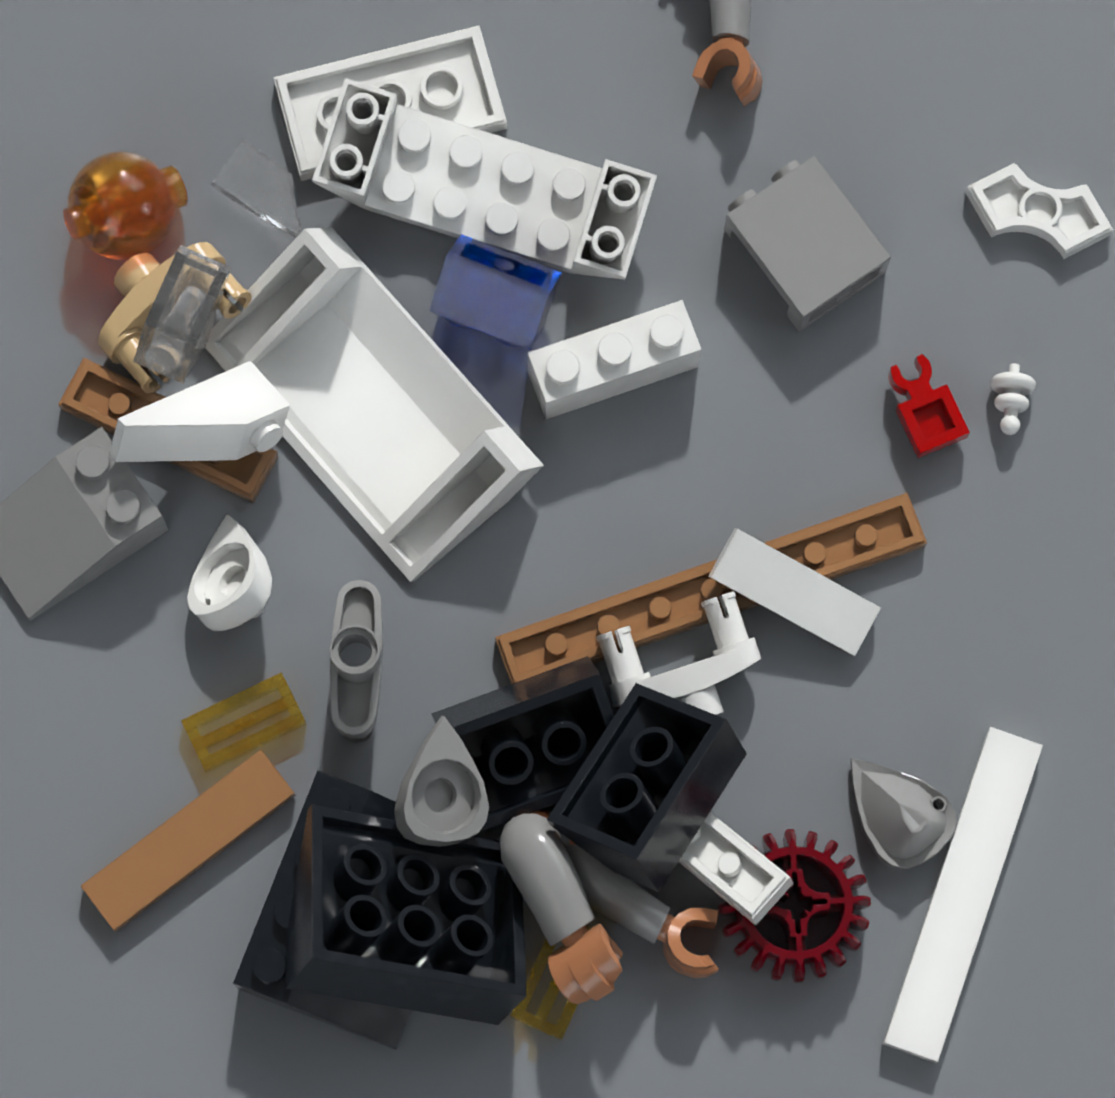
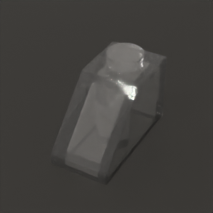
[133,245,231,384]

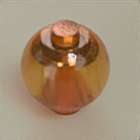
[63,151,188,260]

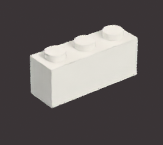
[527,300,702,420]

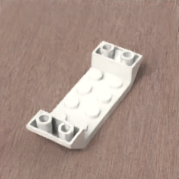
[312,78,657,280]

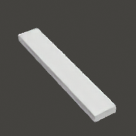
[882,726,1043,1063]

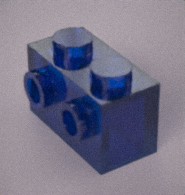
[430,234,562,350]

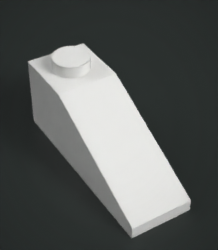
[109,361,290,462]

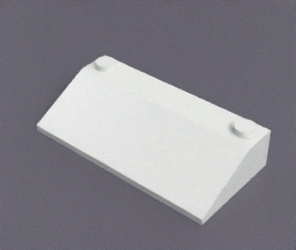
[200,227,544,582]

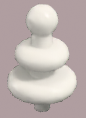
[990,363,1036,435]

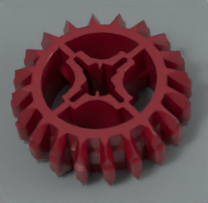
[718,829,871,983]

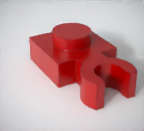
[888,354,970,458]

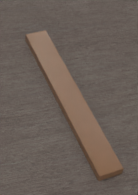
[495,493,927,684]

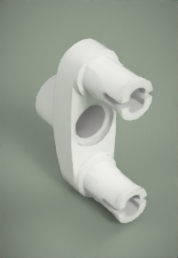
[596,591,761,715]

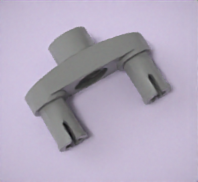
[329,580,383,743]

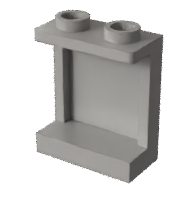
[724,155,891,332]

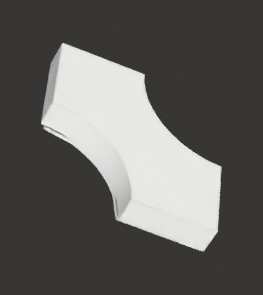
[965,163,1113,259]

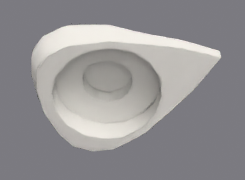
[187,514,272,631]

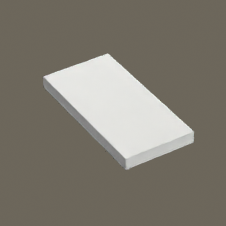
[273,25,507,181]

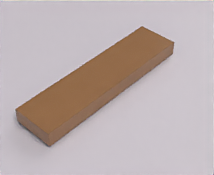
[58,358,278,503]
[80,750,296,932]

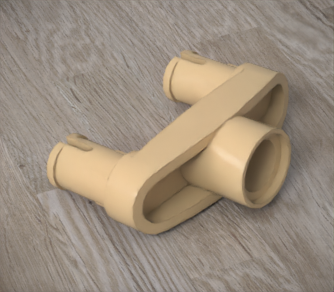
[98,242,252,394]

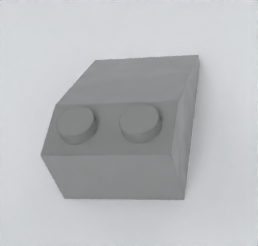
[0,427,169,621]

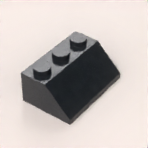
[431,656,614,832]
[547,683,747,892]

